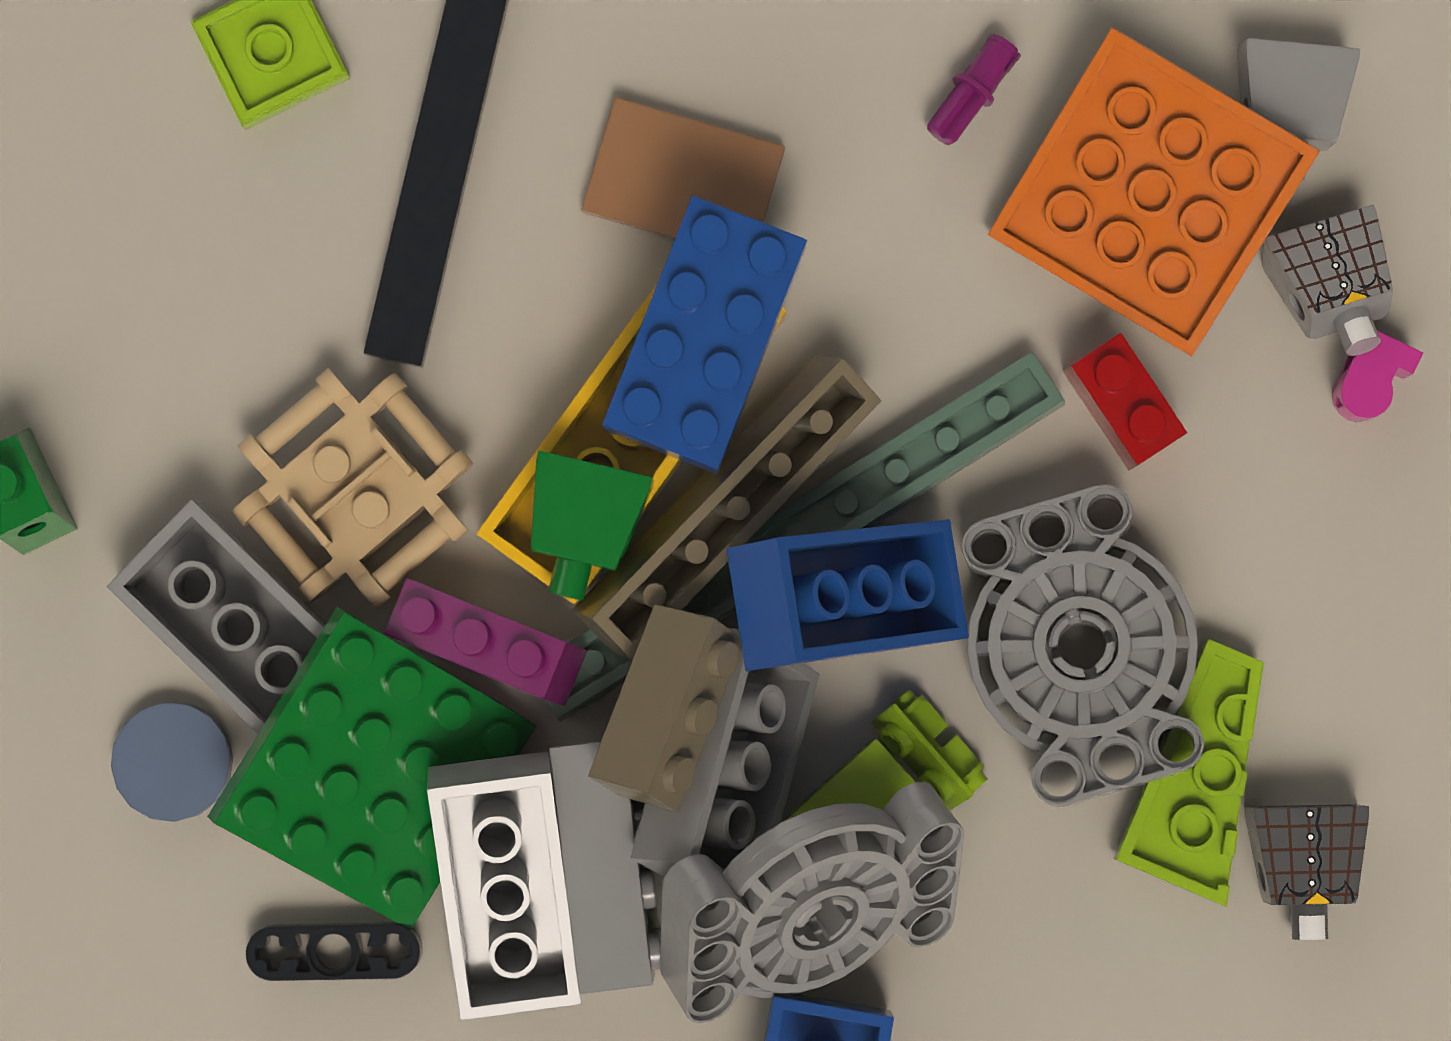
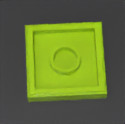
[190,0,350,130]

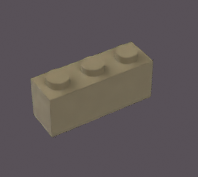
[588,604,741,812]

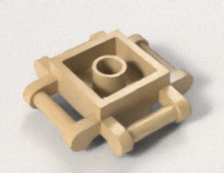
[232,368,474,608]

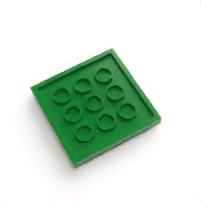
[207,607,537,930]

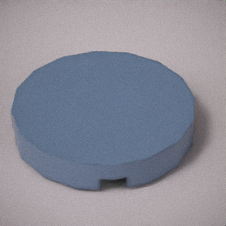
[111,702,233,822]

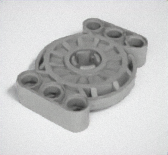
[962,484,1204,807]
[660,782,964,1023]

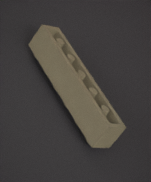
[572,355,882,661]

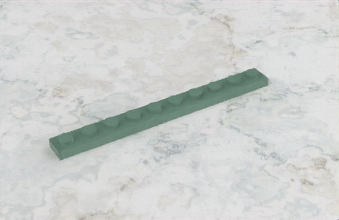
[546,352,1065,722]

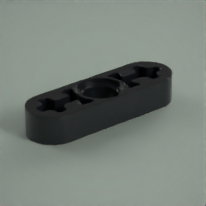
[246,922,423,981]

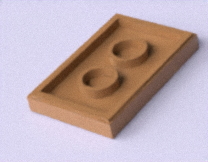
[581,97,785,239]

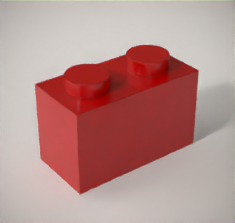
[1063,333,1188,471]

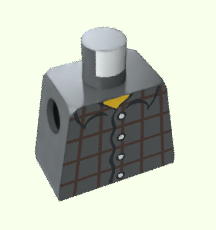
[1244,804,1369,940]

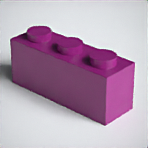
[384,578,588,706]

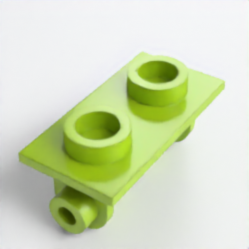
[871,688,988,811]

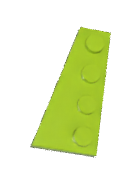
[1113,639,1264,907]

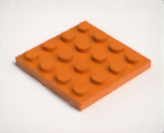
[987,27,1320,357]

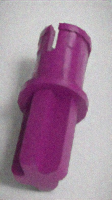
[927,34,1021,145]

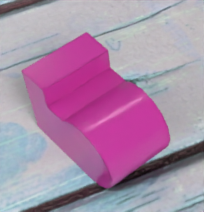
[1332,331,1423,422]

